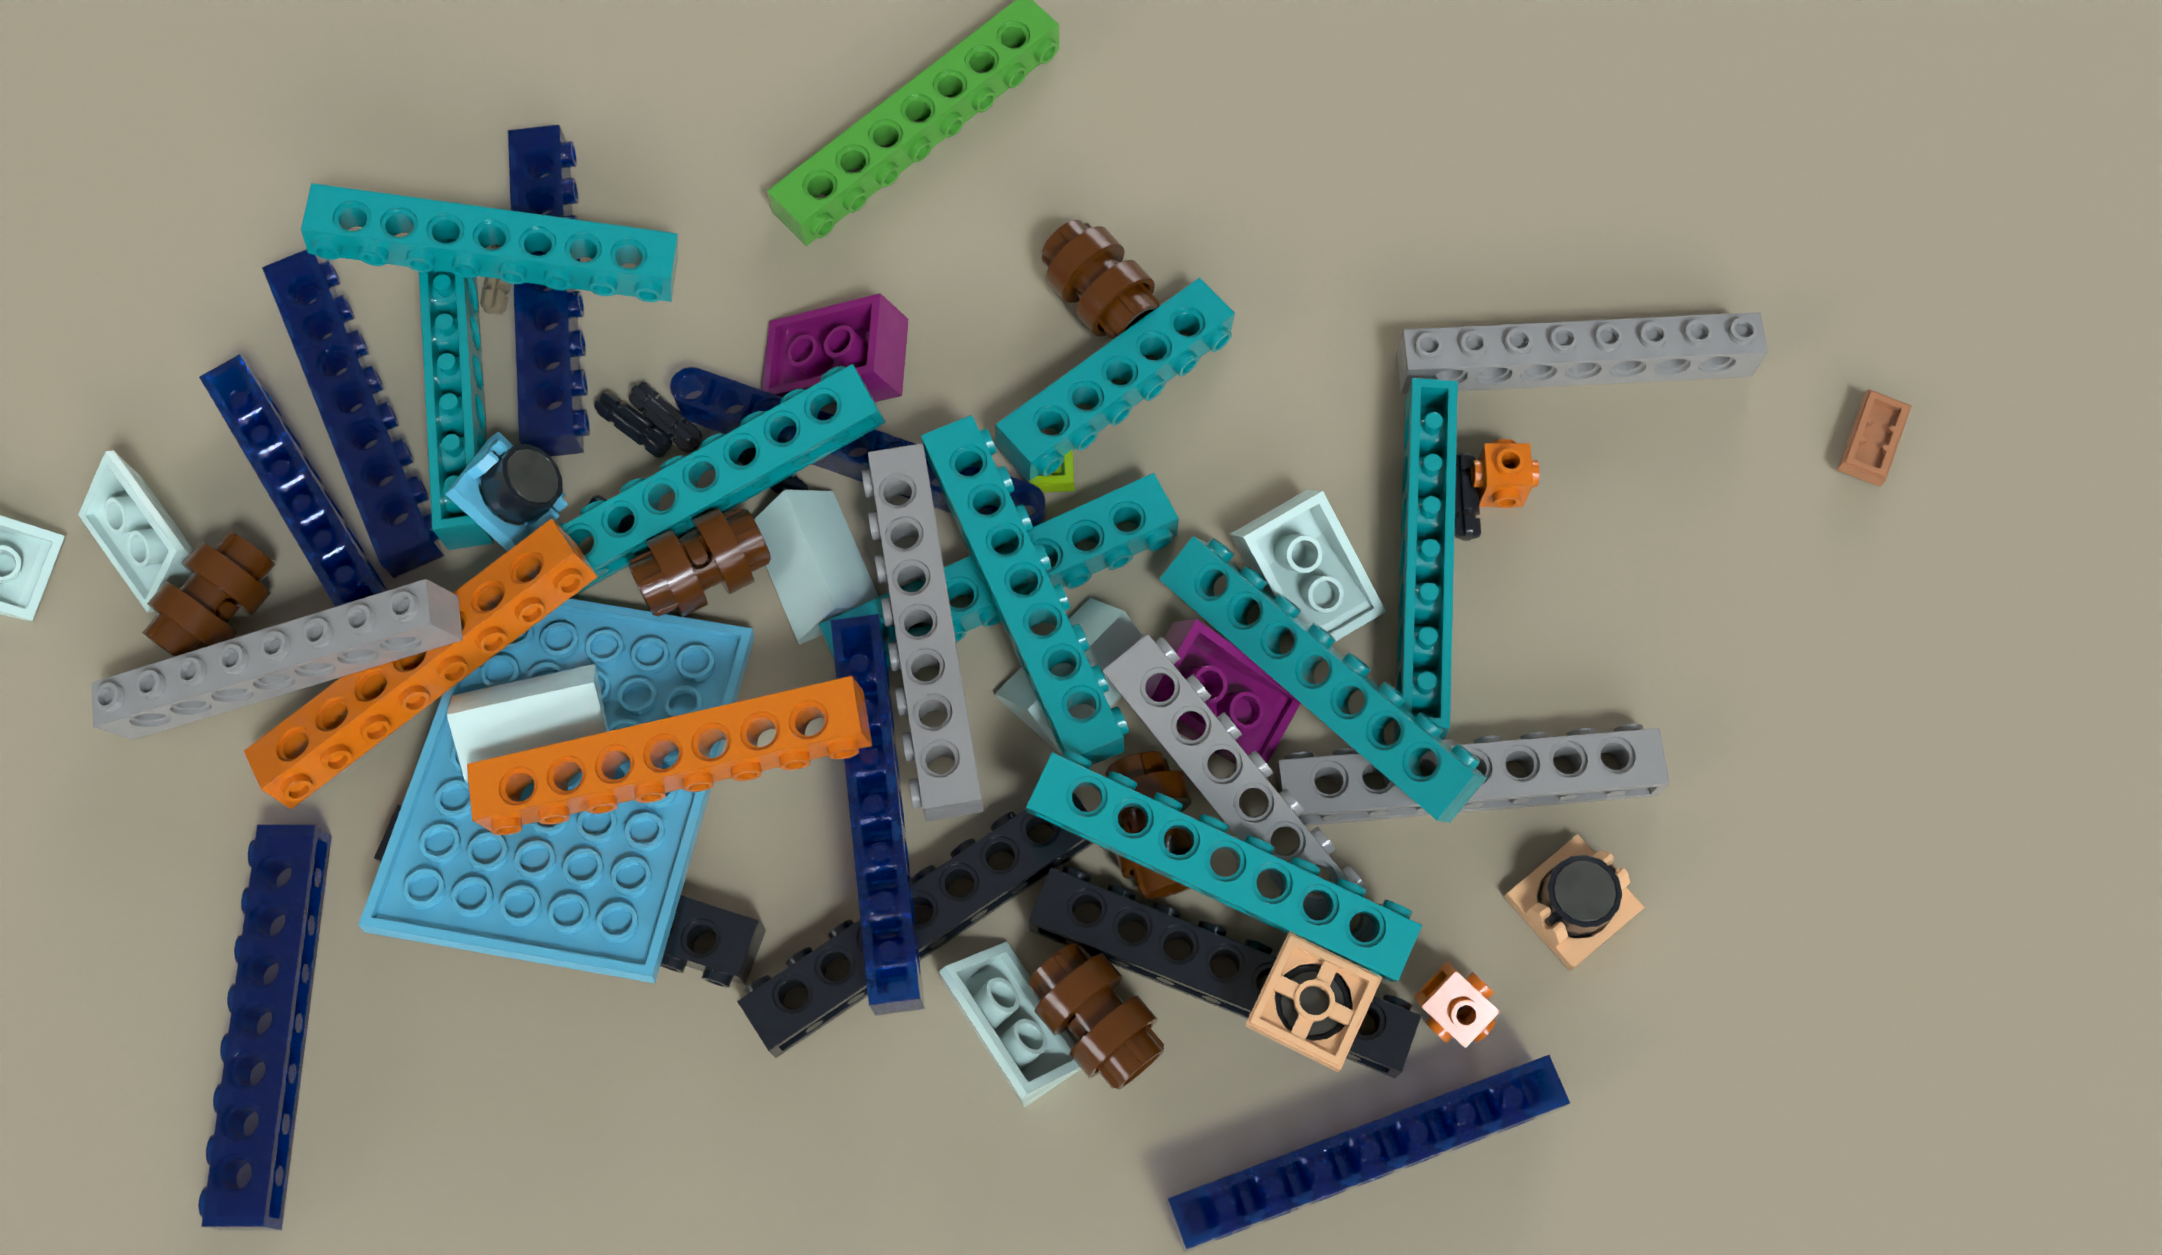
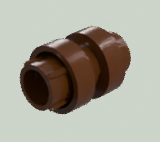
[1042,220,1160,340]
[628,508,771,617]
[142,531,276,657]
[1100,751,1192,899]
[1029,942,1164,1090]

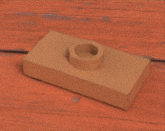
[1837,389,1912,487]

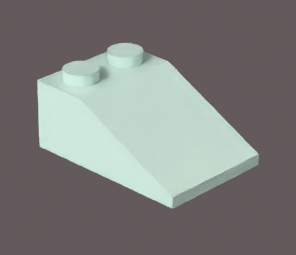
[1229,490,1386,642]
[0,515,65,622]

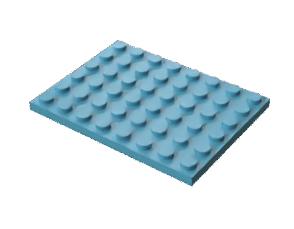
[358,598,755,983]

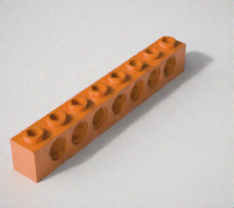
[244,518,598,809]
[467,676,872,835]

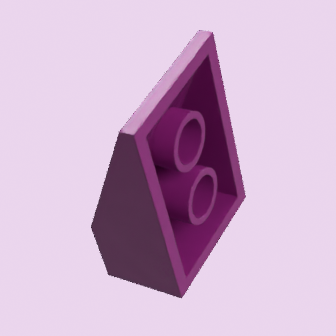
[761,293,909,402]
[1146,619,1301,764]

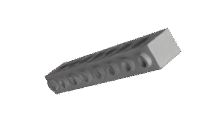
[1396,312,1768,394]
[862,443,984,822]
[91,579,463,740]
[1102,634,1382,942]
[1275,724,1670,828]

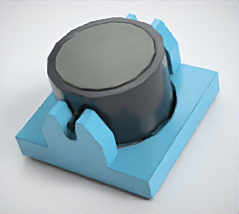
[445,432,568,551]

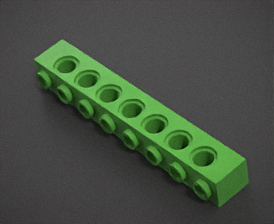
[767,0,1059,246]

